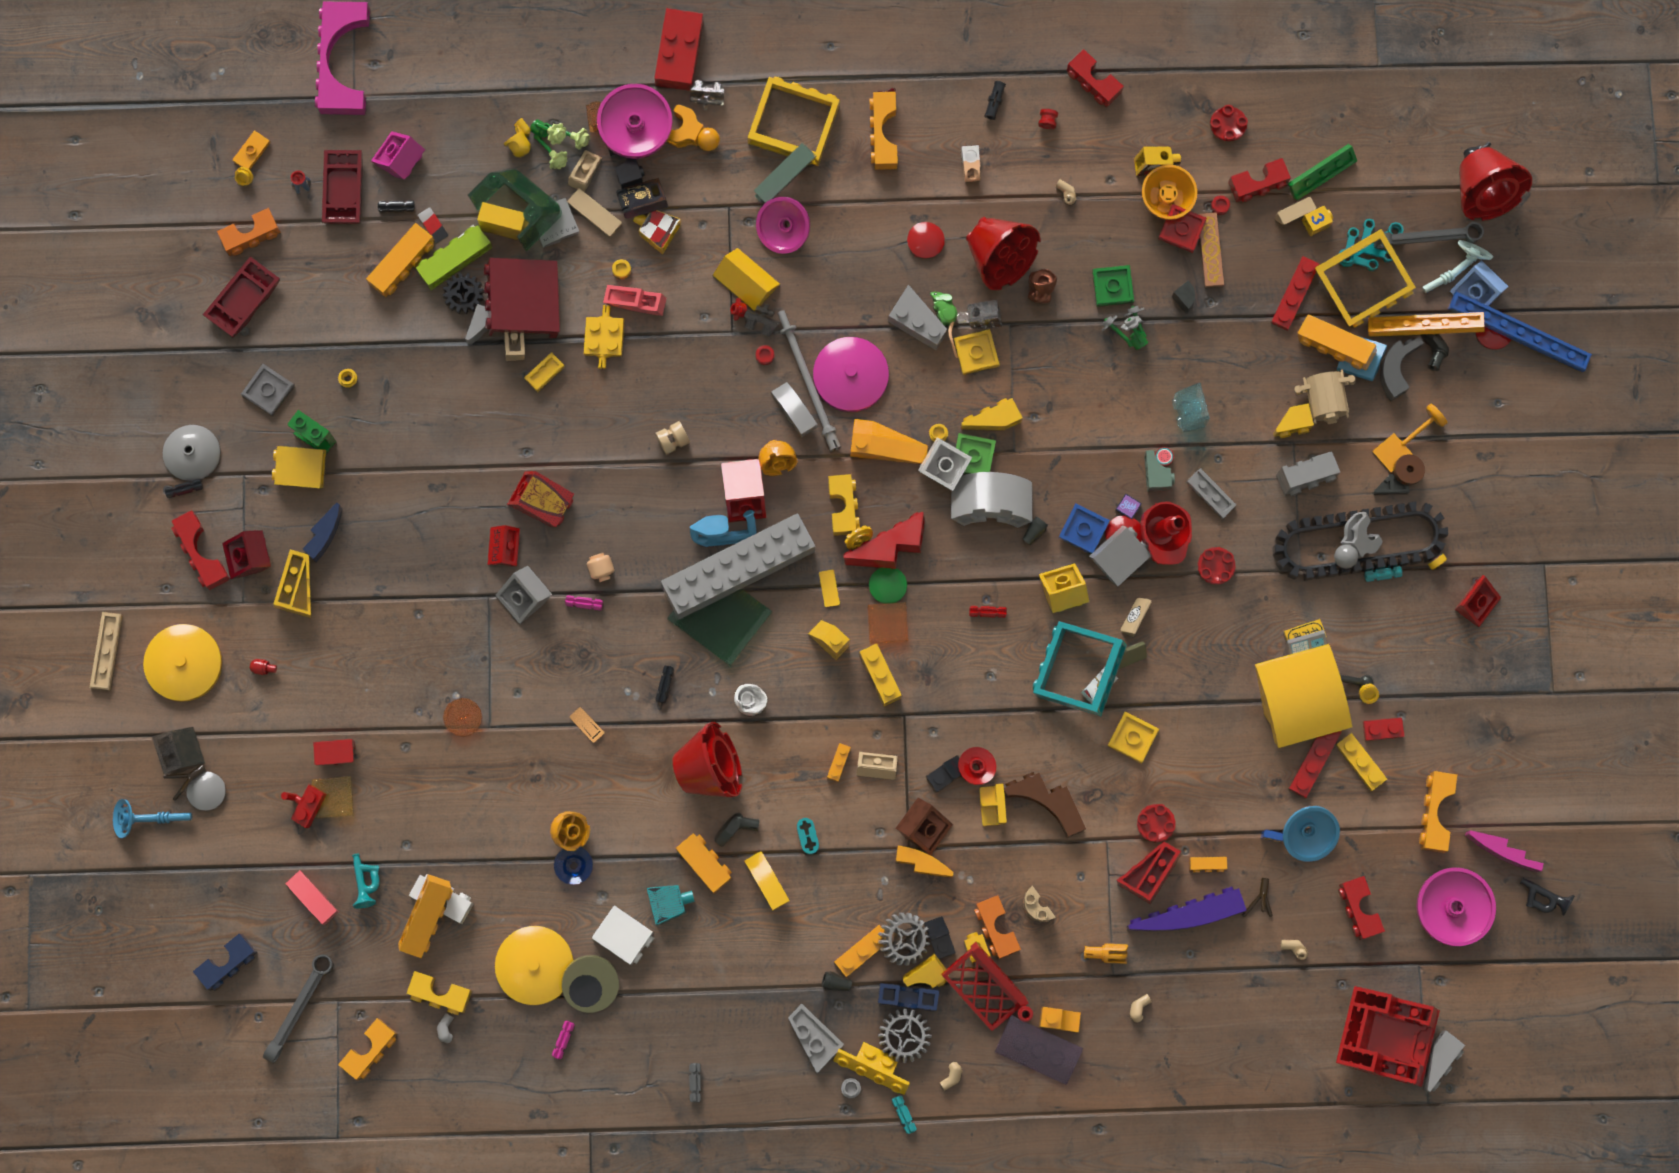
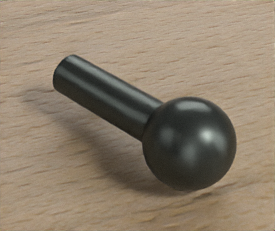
[1340,674,1374,688]

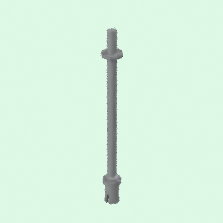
[777,310,841,452]

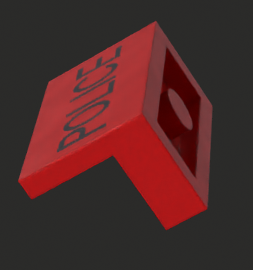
[487,525,520,567]

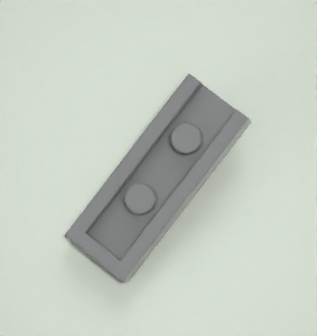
[1186,468,1236,519]

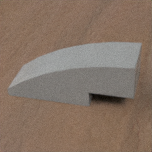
[465,298,489,345]
[771,382,817,438]

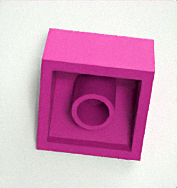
[371,131,425,180]

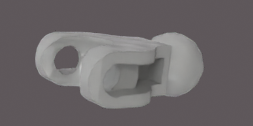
[1334,512,1383,569]

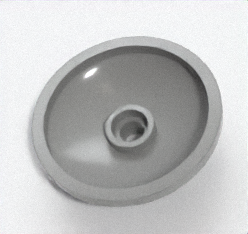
[163,425,221,481]

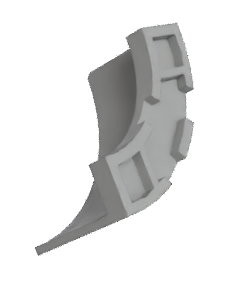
[951,472,1032,528]

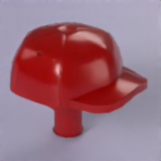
[1140,502,1192,565]

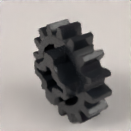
[443,273,484,314]

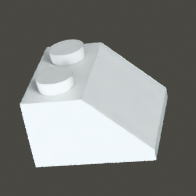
[918,437,972,491]

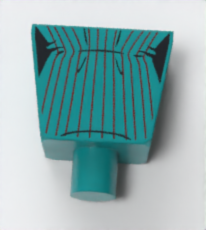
[647,885,695,926]

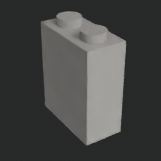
[1089,526,1151,586]

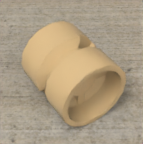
[655,421,690,455]

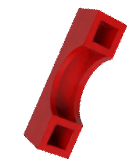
[171,510,230,590]

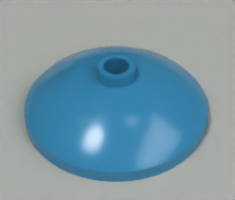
[1283,806,1340,862]

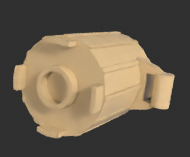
[1295,370,1356,425]

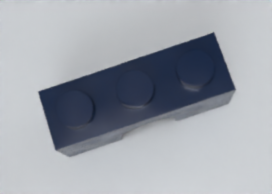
[193,933,257,991]
[878,983,939,1011]

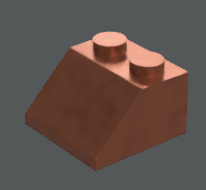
[895,797,953,856]

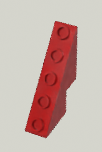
[843,512,925,569]

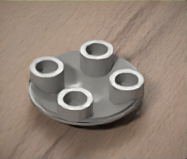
[186,772,226,811]

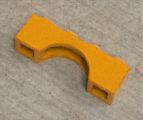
[869,92,898,170]
[1419,771,1457,853]

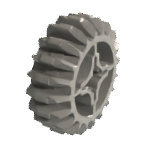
[878,912,930,966]
[878,1009,932,1063]

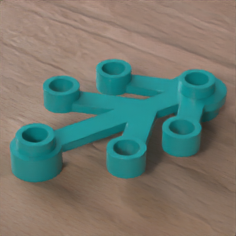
[1339,219,1404,272]

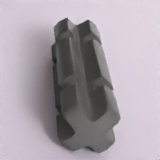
[689,1063,701,1102]

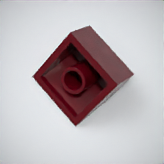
[222,530,271,579]

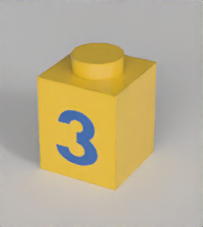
[1301,206,1333,237]

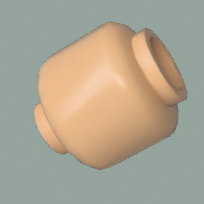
[587,552,615,582]

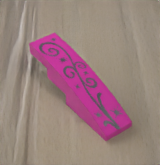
[1465,830,1544,873]

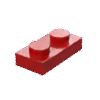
[1362,717,1404,741]

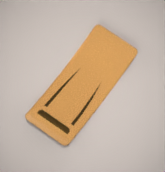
[570,707,604,743]

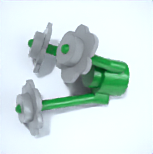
[1101,306,1148,350]

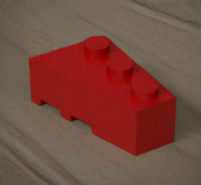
[1116,841,1181,905]

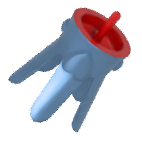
[290,170,310,194]

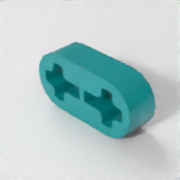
[797,818,819,855]

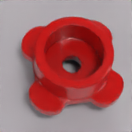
[730,298,747,321]

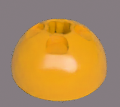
[1142,165,1197,220]

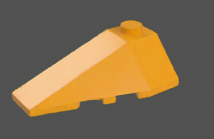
[850,419,928,464]

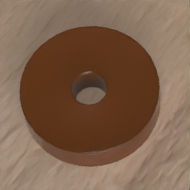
[1393,454,1425,486]

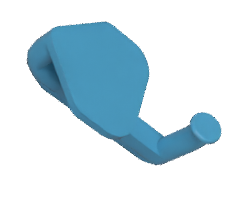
[690,510,757,547]

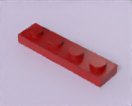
[1271,256,1320,331]
[1288,730,1342,798]

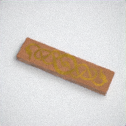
[1199,213,1224,288]

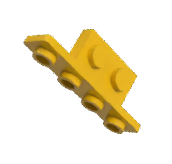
[833,1042,910,1095]

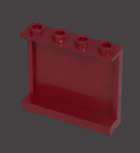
[484,258,560,338]

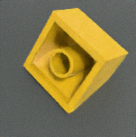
[1039,563,1089,613]

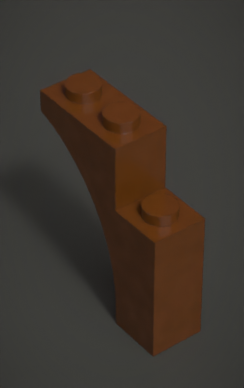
[1004,772,1086,838]

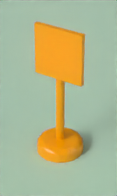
[1372,403,1448,472]

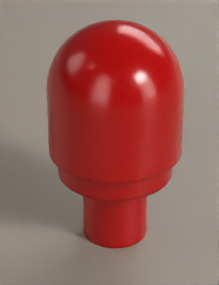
[250,659,277,675]

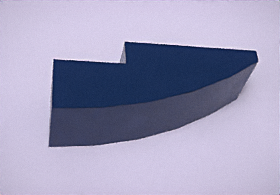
[303,503,342,563]

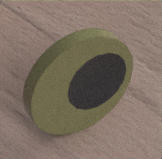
[562,955,619,1013]

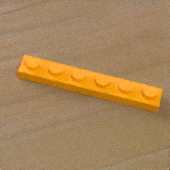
[1368,312,1484,337]

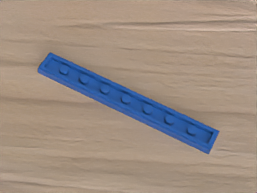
[1448,291,1592,372]

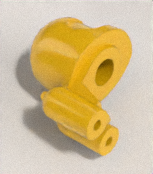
[503,118,531,158]

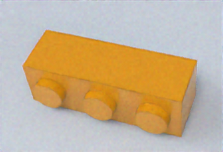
[827,743,851,782]
[1189,857,1227,873]

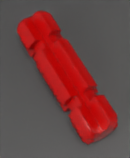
[969,606,1007,618]

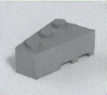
[888,285,947,350]
[1276,451,1340,496]

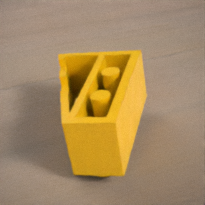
[273,549,311,618]

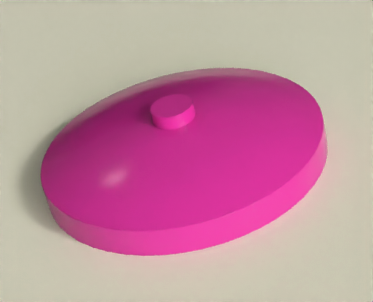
[597,84,672,159]
[813,337,889,412]
[1416,868,1496,946]

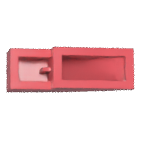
[603,285,667,316]
[286,870,339,925]

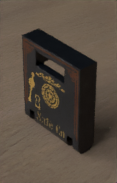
[616,177,668,219]

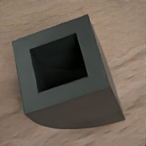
[1172,281,1195,314]

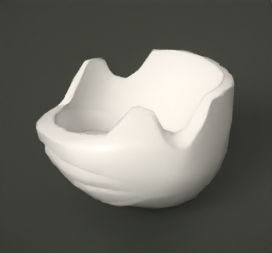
[734,684,767,716]

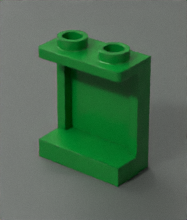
[287,410,336,455]

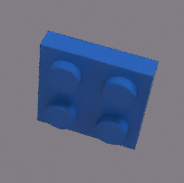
[1058,503,1110,554]

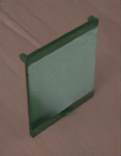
[667,589,773,666]

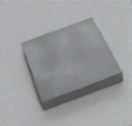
[241,364,295,416]

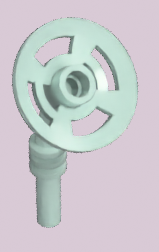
[1422,240,1493,293]

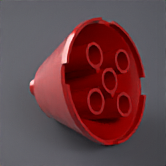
[966,217,1041,290]

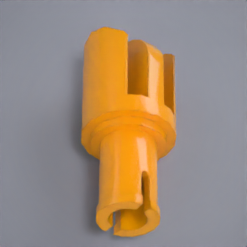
[1084,943,1128,964]

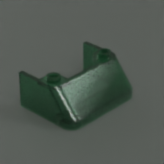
[468,169,562,251]

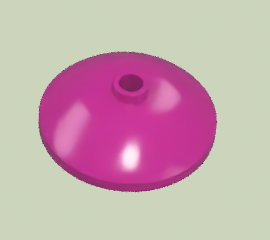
[756,197,810,254]

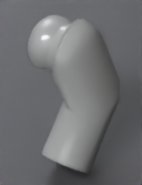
[437,1013,454,1044]

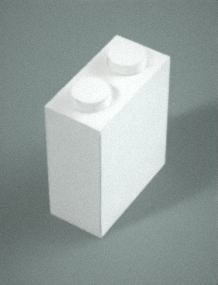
[592,906,654,966]

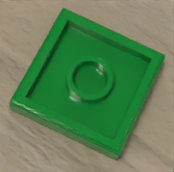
[1092,265,1134,307]

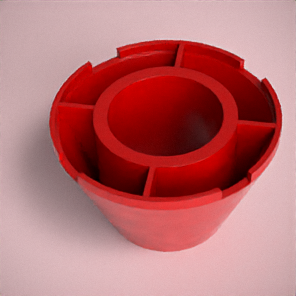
[1459,147,1533,221]
[673,722,742,798]

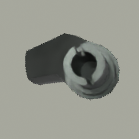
[1420,334,1449,371]
[714,813,760,847]

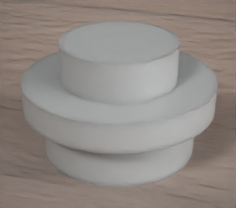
[841,1078,861,1098]

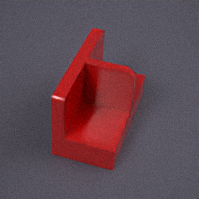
[313,739,355,766]

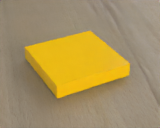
[953,329,1000,375]
[1107,712,1159,764]

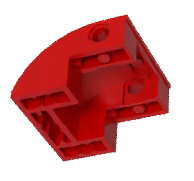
[1336,986,1440,1087]

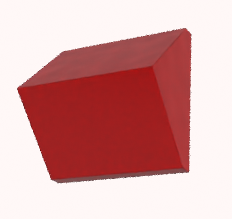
[1455,575,1501,627]

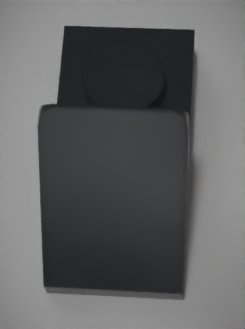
[926,755,961,793]
[924,916,956,959]

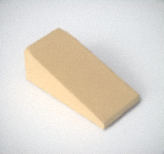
[568,150,602,192]

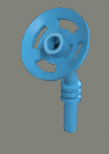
[113,799,192,838]

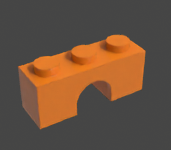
[217,208,281,256]
[974,895,1021,960]

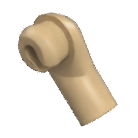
[1055,179,1076,205]
[1281,940,1308,960]
[1130,994,1152,1022]
[940,1062,962,1091]

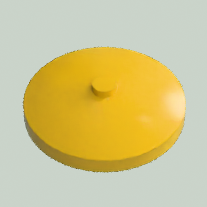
[143,624,222,702]
[495,926,574,1005]

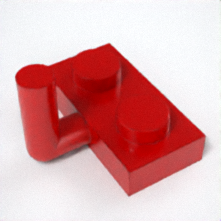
[281,784,327,828]

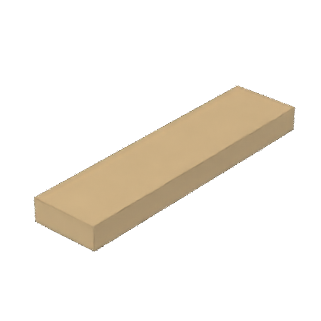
[89,612,123,691]

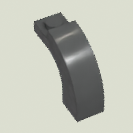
[1380,337,1424,401]

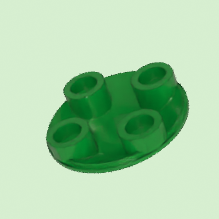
[869,568,907,604]

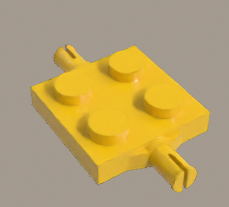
[584,305,625,369]

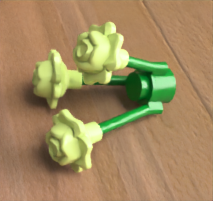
[530,119,590,169]

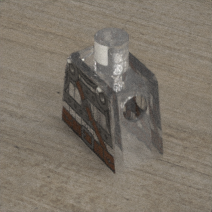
[957,300,1002,329]

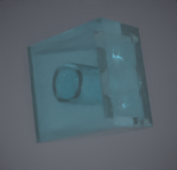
[1172,383,1210,433]

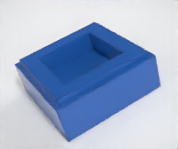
[1260,830,1283,843]

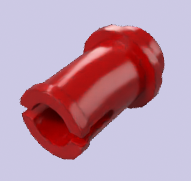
[1017,1006,1033,1022]

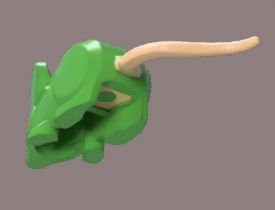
[930,292,958,358]

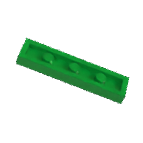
[1288,144,1358,200]

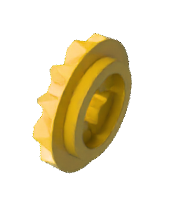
[844,526,873,550]

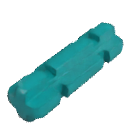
[1364,566,1403,582]
[892,1095,917,1134]

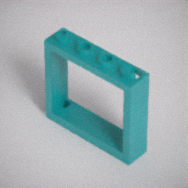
[1033,621,1127,717]

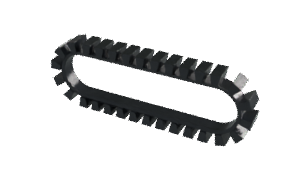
[1272,502,1448,581]

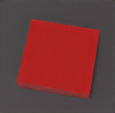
[1158,204,1207,253]

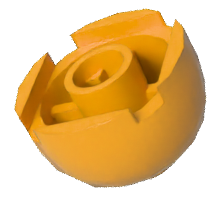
[758,440,798,476]
[550,811,590,851]

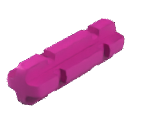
[565,595,603,611]
[552,1021,575,1059]

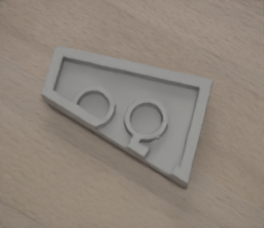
[788,1003,844,1073]

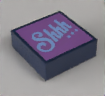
[1115,494,1142,519]

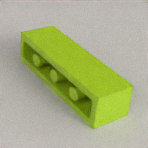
[416,225,492,291]

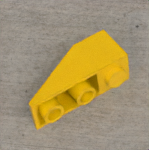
[961,398,1023,430]

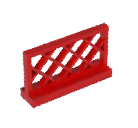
[941,942,1029,1031]

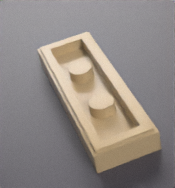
[567,188,622,238]

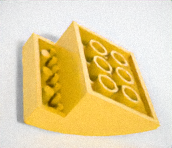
[1255,644,1352,748]

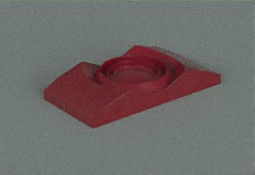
[322,150,363,224]
[203,257,280,338]

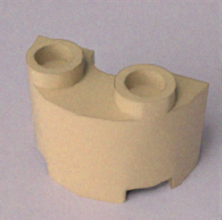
[1023,886,1055,922]

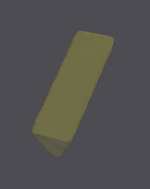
[1107,641,1147,670]

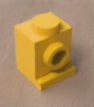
[963,932,991,964]

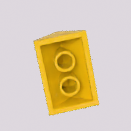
[713,248,780,312]

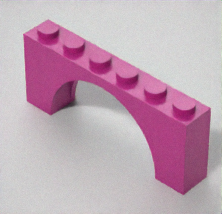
[315,1,370,115]

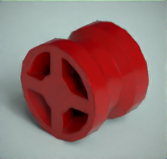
[1038,109,1058,129]

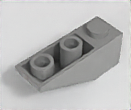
[1424,1030,1465,1092]

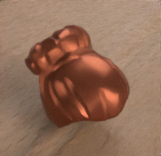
[1028,269,1057,304]

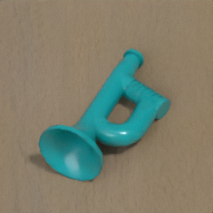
[352,853,380,909]

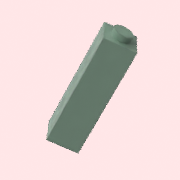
[754,143,817,204]

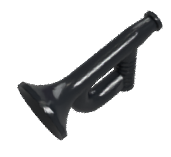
[1520,877,1575,916]

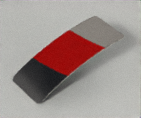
[418,208,448,243]

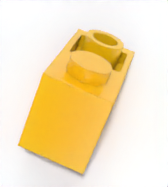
[1273,403,1314,438]

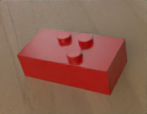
[654,8,704,91]

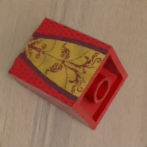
[507,471,574,527]

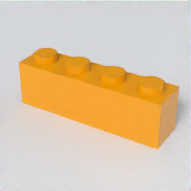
[366,223,435,298]
[1297,314,1377,370]
[398,874,453,958]

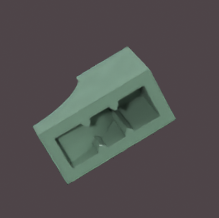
[1144,450,1175,492]

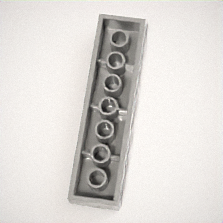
[661,513,816,620]

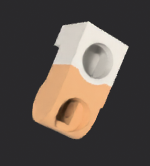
[961,145,980,182]

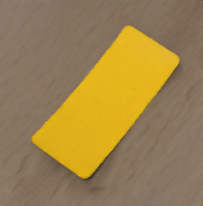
[819,569,840,607]

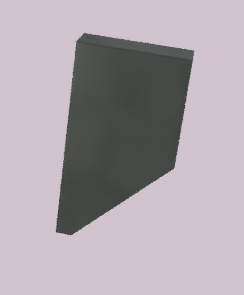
[1373,474,1409,495]

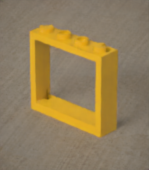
[748,77,840,166]
[1315,229,1416,328]

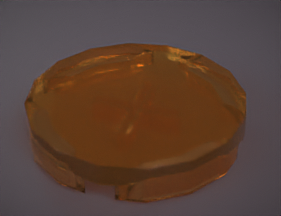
[443,698,482,737]

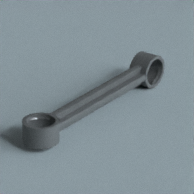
[1374,222,1484,248]
[263,954,333,1064]

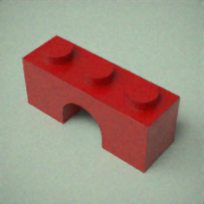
[1067,49,1124,108]
[1228,158,1291,202]
[1338,876,1385,940]

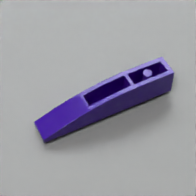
[1126,886,1247,931]

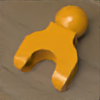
[667,105,720,151]

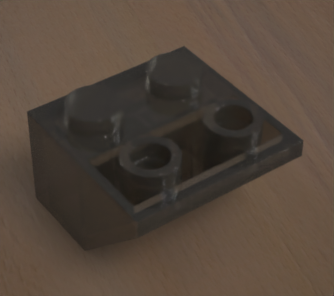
[152,727,206,775]

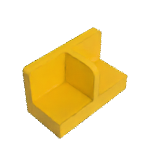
[979,784,1007,826]

